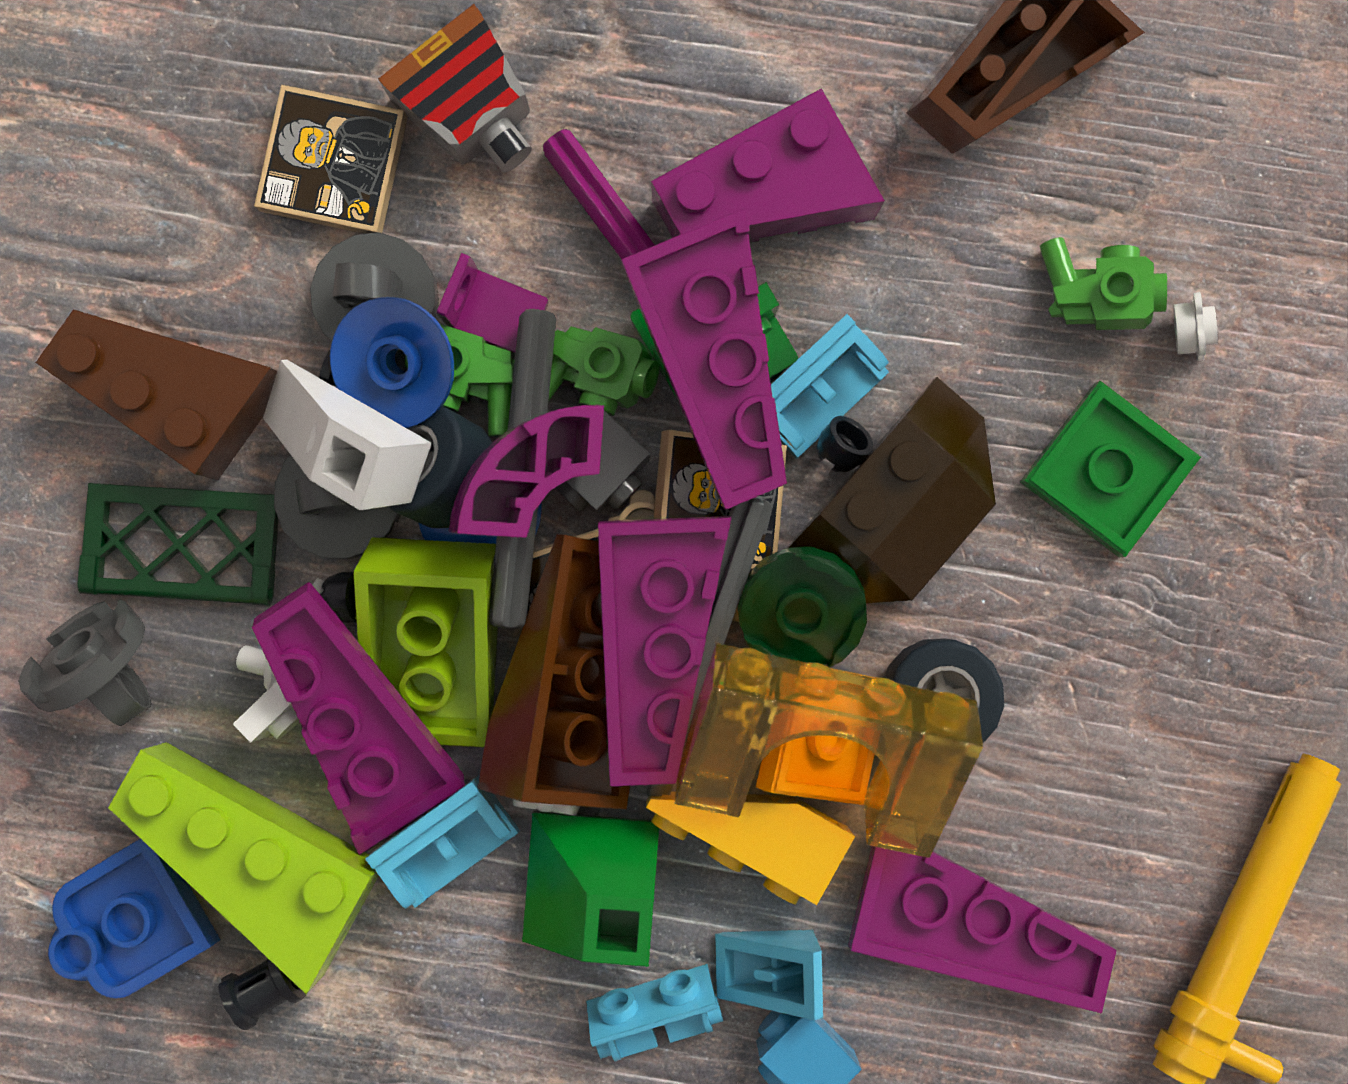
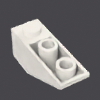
[263,360,432,510]

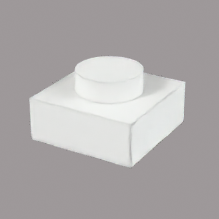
[233,681,300,743]

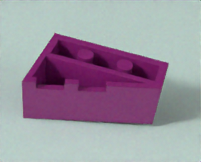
[651,88,885,243]

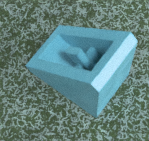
[715,930,823,1021]

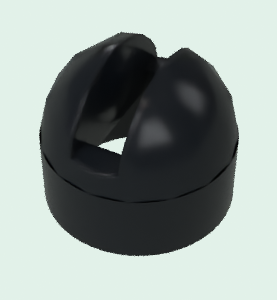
[816,416,873,472]
[320,572,357,623]

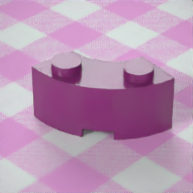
[449,405,604,538]

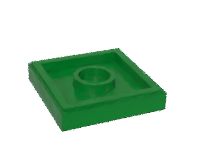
[1020,381,1201,558]

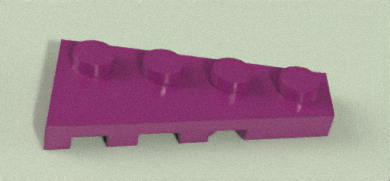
[620,207,787,510]
[598,516,732,786]
[252,581,465,855]
[848,822,1117,1014]

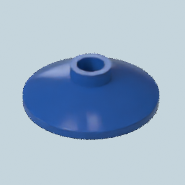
[330,297,454,428]

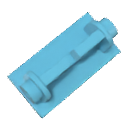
[586,964,724,1061]

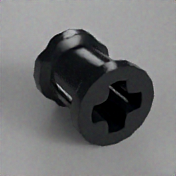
[218,958,306,1031]

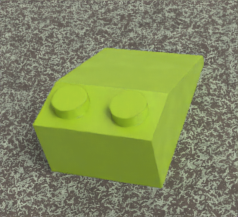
[354,537,498,747]

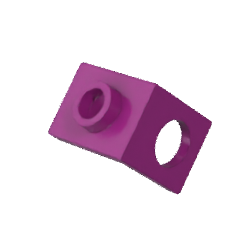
[437,253,549,354]

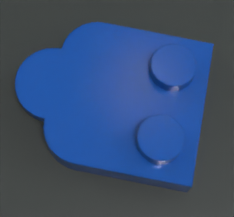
[48,839,221,998]

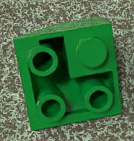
[522,811,659,967]

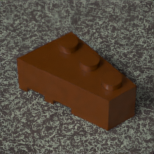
[906,0,1145,154]
[35,309,277,480]

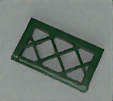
[77,483,279,606]

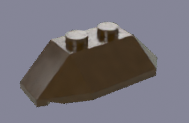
[787,377,996,603]

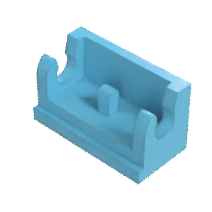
[771,314,889,459]
[365,774,520,909]

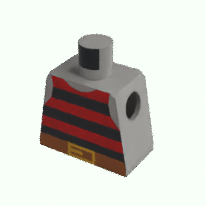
[378,4,532,173]

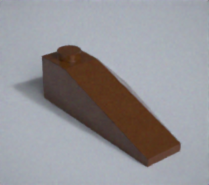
[478,534,630,810]

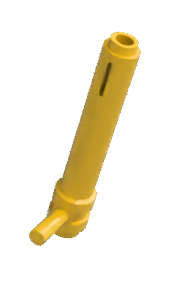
[1152,753,1342,1084]

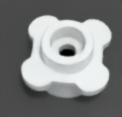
[1173,292,1218,361]

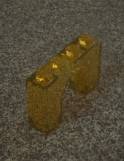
[675,643,983,858]

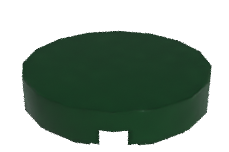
[738,547,867,670]

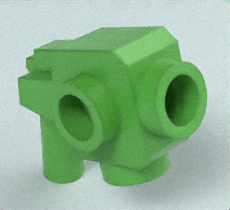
[1040,237,1167,330]
[405,323,515,437]
[548,326,659,416]

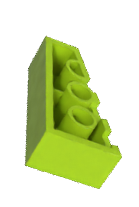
[108,742,379,994]

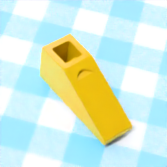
[646,792,855,905]

